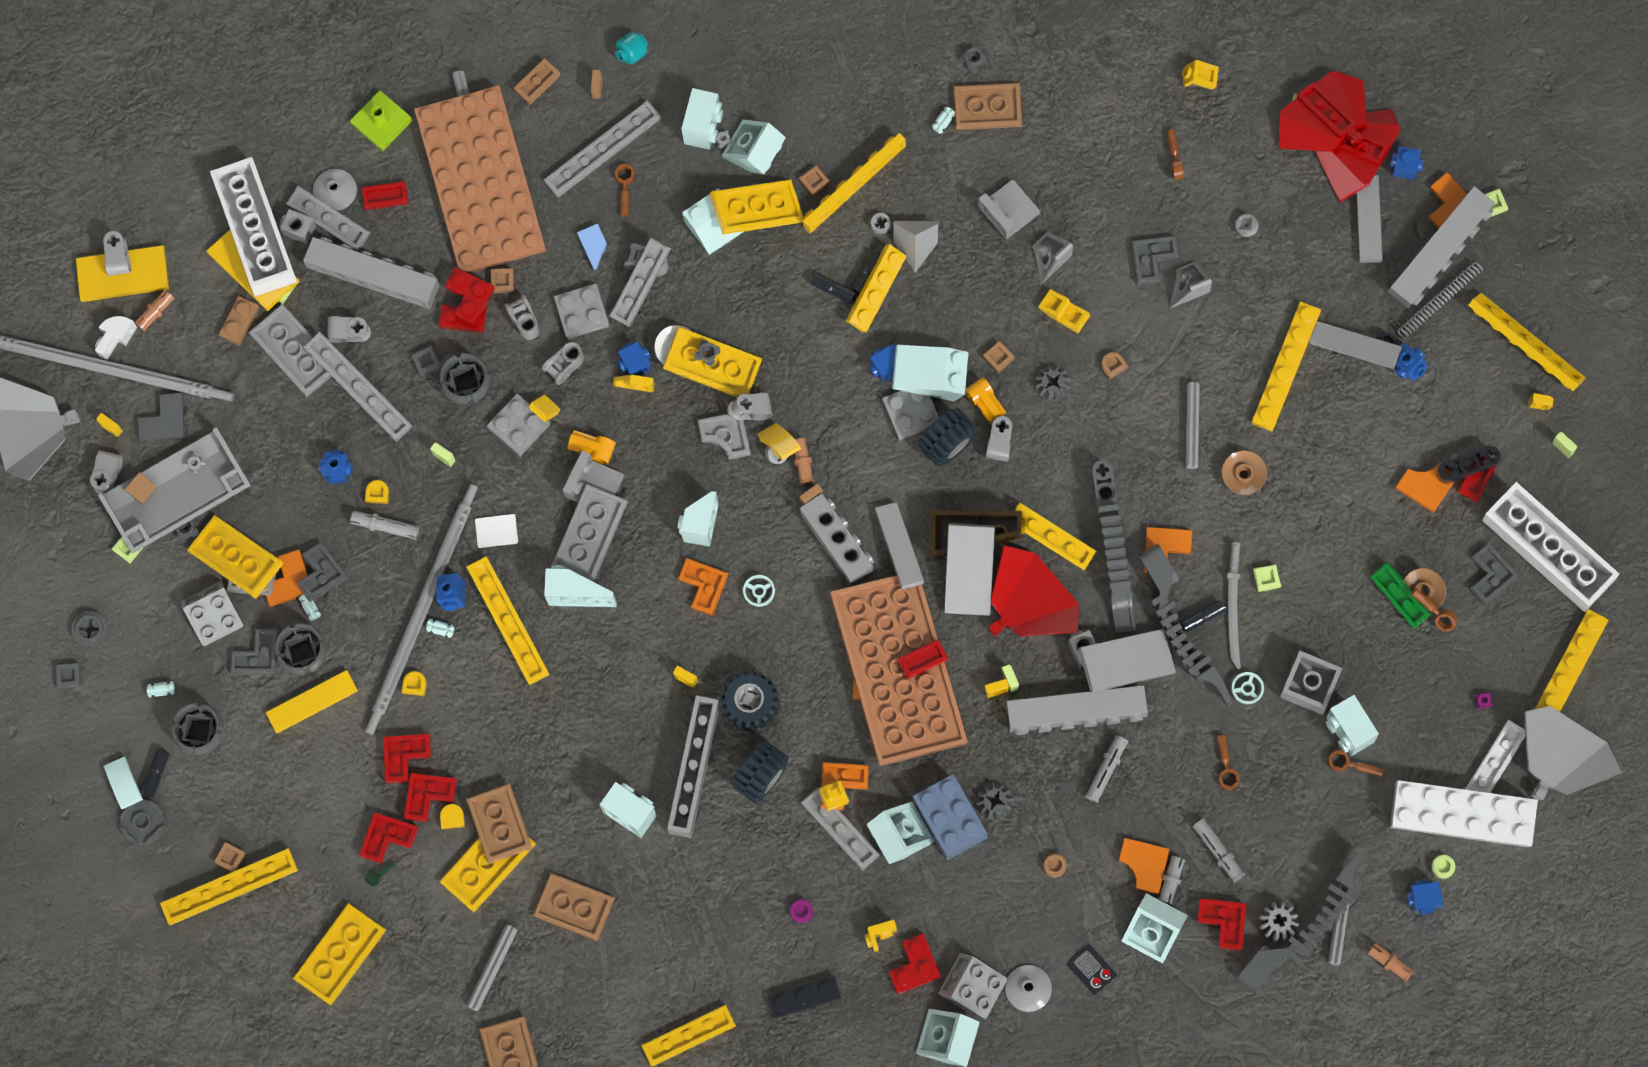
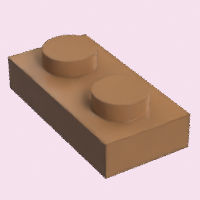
[514,58,561,105]
[219,296,260,346]

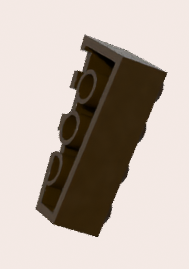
[930,510,1025,559]

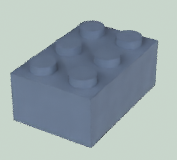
[913,774,987,861]

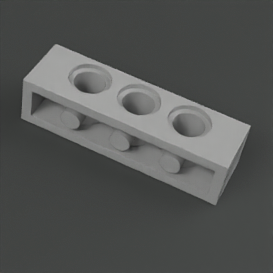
[799,494,874,586]

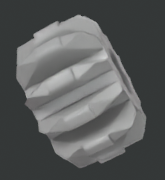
[1259,902,1299,942]

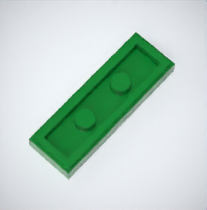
[1370,562,1432,629]

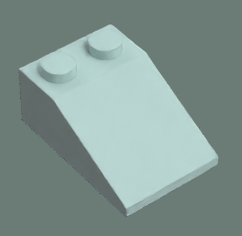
[892,345,968,401]
[544,565,617,607]

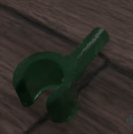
[365,861,396,886]

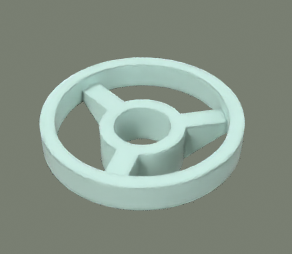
[743,575,775,607]
[1232,672,1264,704]

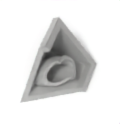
[893,221,938,272]
[1032,232,1073,285]
[1169,261,1212,309]

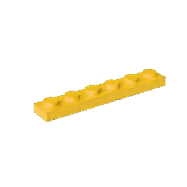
[803,133,906,234]
[1468,293,1586,391]
[1251,302,1321,432]
[467,556,549,685]
[1524,609,1609,729]
[160,848,298,925]

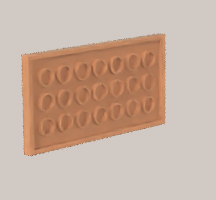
[414,85,546,273]
[830,576,968,767]

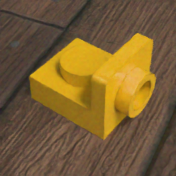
[1182,60,1219,90]
[865,920,897,952]

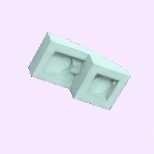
[104,756,143,809]

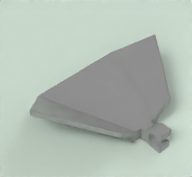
[0,378,81,481]
[1524,706,1622,801]

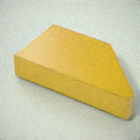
[613,375,655,392]

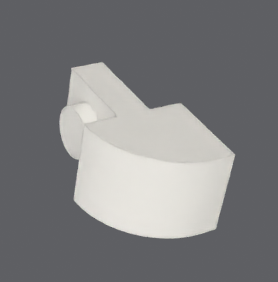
[95,316,137,360]

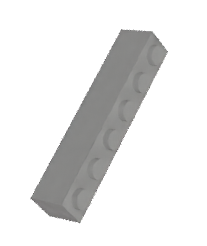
[1388,186,1495,309]
[303,237,440,309]
[1007,686,1148,735]
[667,696,720,838]

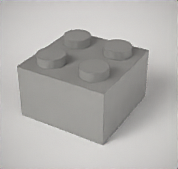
[1280,651,1342,715]

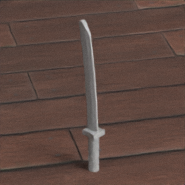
[1226,542,1241,670]

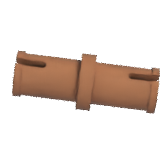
[135,289,175,331]
[794,438,814,485]
[1367,942,1414,982]

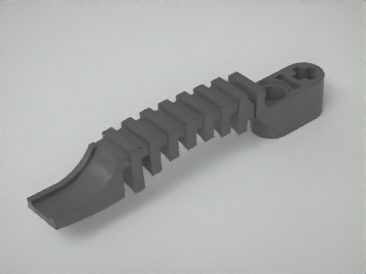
[1091,460,1136,633]
[1138,544,1232,706]
[1238,850,1369,994]

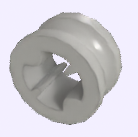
[871,213,891,234]

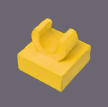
[818,780,849,811]

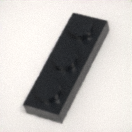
[768,976,841,1020]

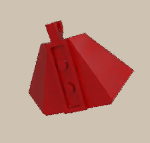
[1279,71,1367,152]
[1316,109,1401,202]
[989,546,1079,637]

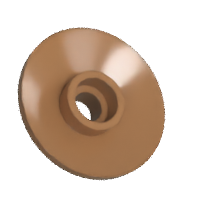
[1222,451,1267,495]
[1404,568,1446,612]

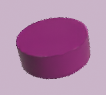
[790,899,813,923]

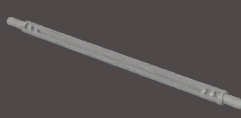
[0,335,234,402]
[365,484,478,735]

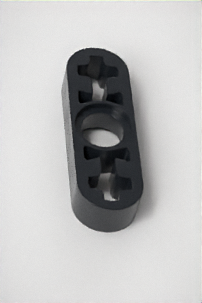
[1437,446,1501,484]

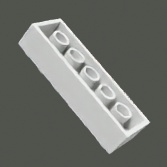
[210,157,297,297]
[1482,482,1619,612]
[1390,780,1538,847]

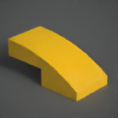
[1038,289,1090,334]
[758,423,801,460]

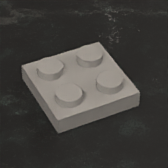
[554,283,610,339]
[882,391,939,440]
[487,394,551,457]

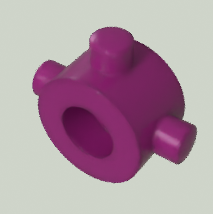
[1474,692,1493,710]

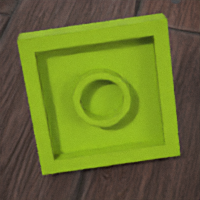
[350,91,413,152]

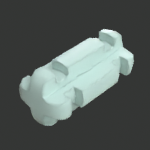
[932,107,955,134]
[299,594,321,621]
[426,619,455,638]
[147,681,175,697]

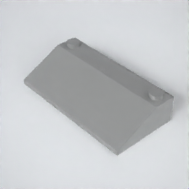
[98,427,251,554]

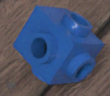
[1394,342,1428,382]
[319,450,353,484]

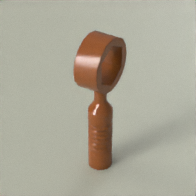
[1166,129,1183,180]
[615,164,635,217]
[1411,588,1457,632]
[1217,735,1240,791]
[1328,750,1384,777]

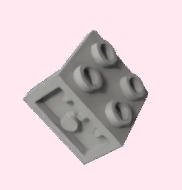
[978,180,1040,240]
[562,451,624,503]
[181,581,243,646]
[938,953,1007,1019]

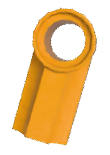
[965,377,1006,424]
[567,430,616,465]

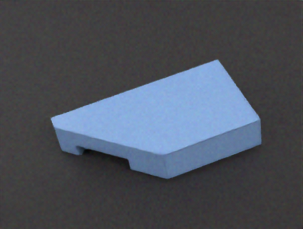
[577,224,607,270]

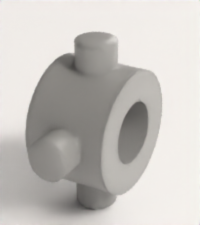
[717,130,733,149]
[185,454,205,473]

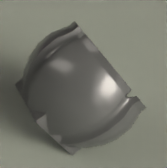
[439,353,491,405]
[274,624,327,676]
[171,703,224,755]

